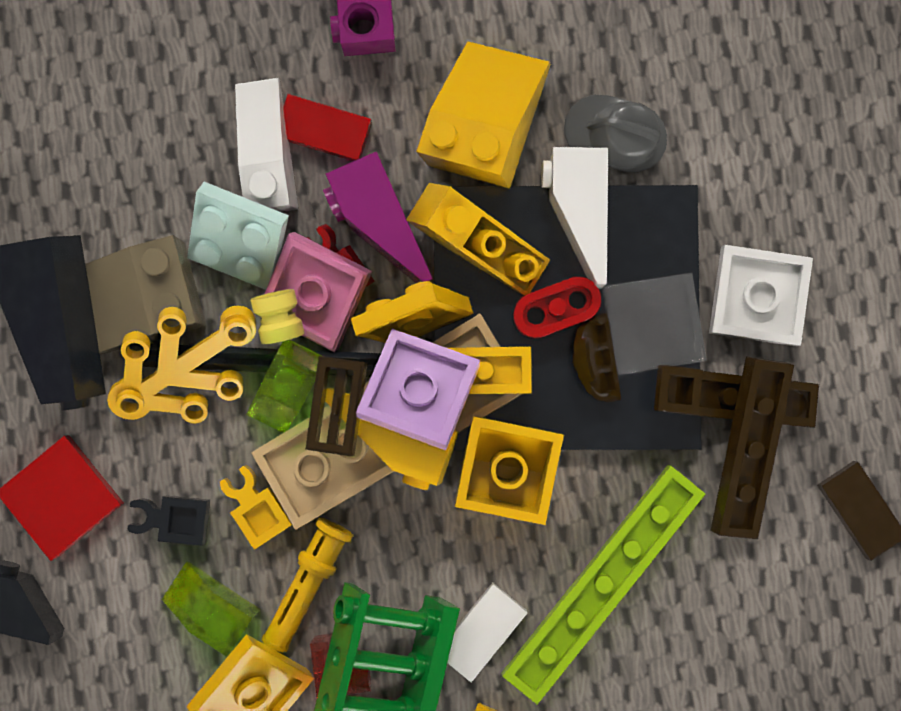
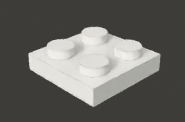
[709,245,813,346]

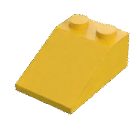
[416,41,551,189]

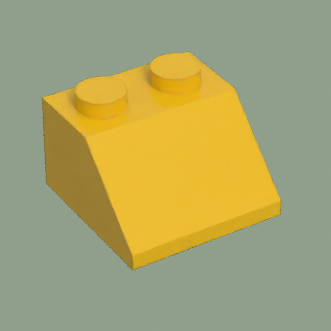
[455,416,564,525]

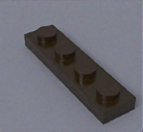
[710,356,794,539]

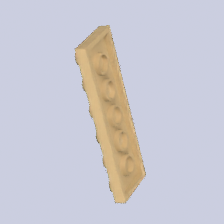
[251,314,523,530]

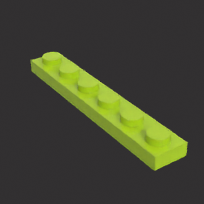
[501,465,706,705]

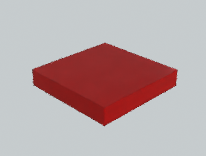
[0,435,124,561]

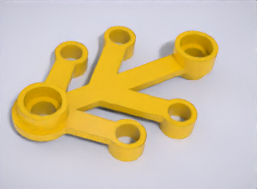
[107,306,256,424]

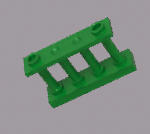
[314,582,460,711]

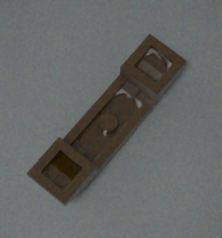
[654,365,819,428]

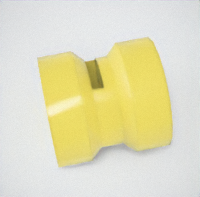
[250,289,305,344]

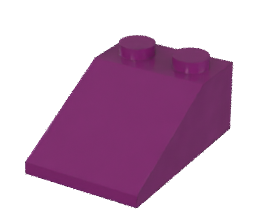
[323,151,433,283]

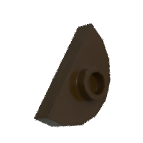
[573,312,621,402]

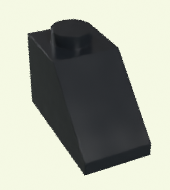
[0,560,65,645]

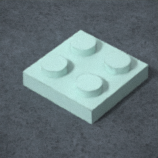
[187,182,289,290]

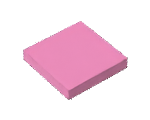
[265,232,372,352]

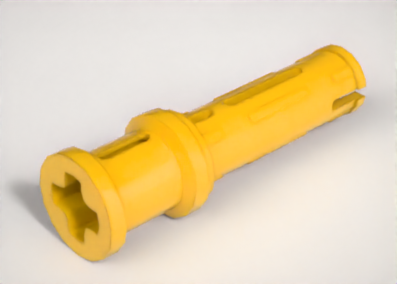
[261,517,354,653]

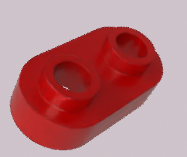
[513,277,601,338]

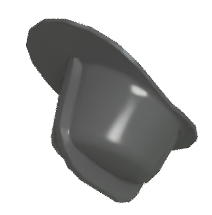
[564,94,667,173]

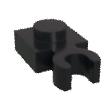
[127,495,210,546]

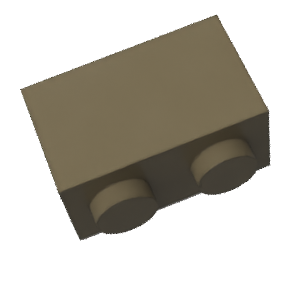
[85,235,206,355]

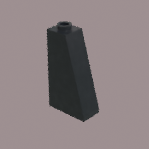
[0,235,106,411]

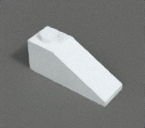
[235,78,298,212]
[541,147,608,289]

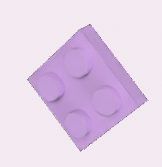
[356,328,480,451]

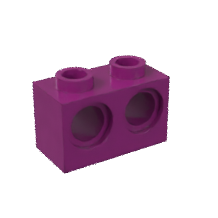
[330,0,396,56]

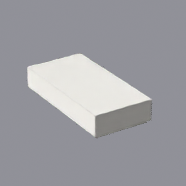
[447,582,528,682]

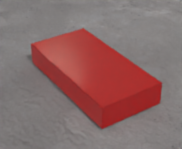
[283,94,372,161]

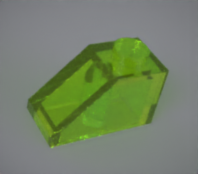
[246,340,324,433]
[162,561,261,657]

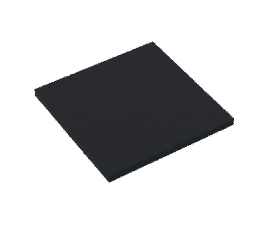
[434,185,702,451]

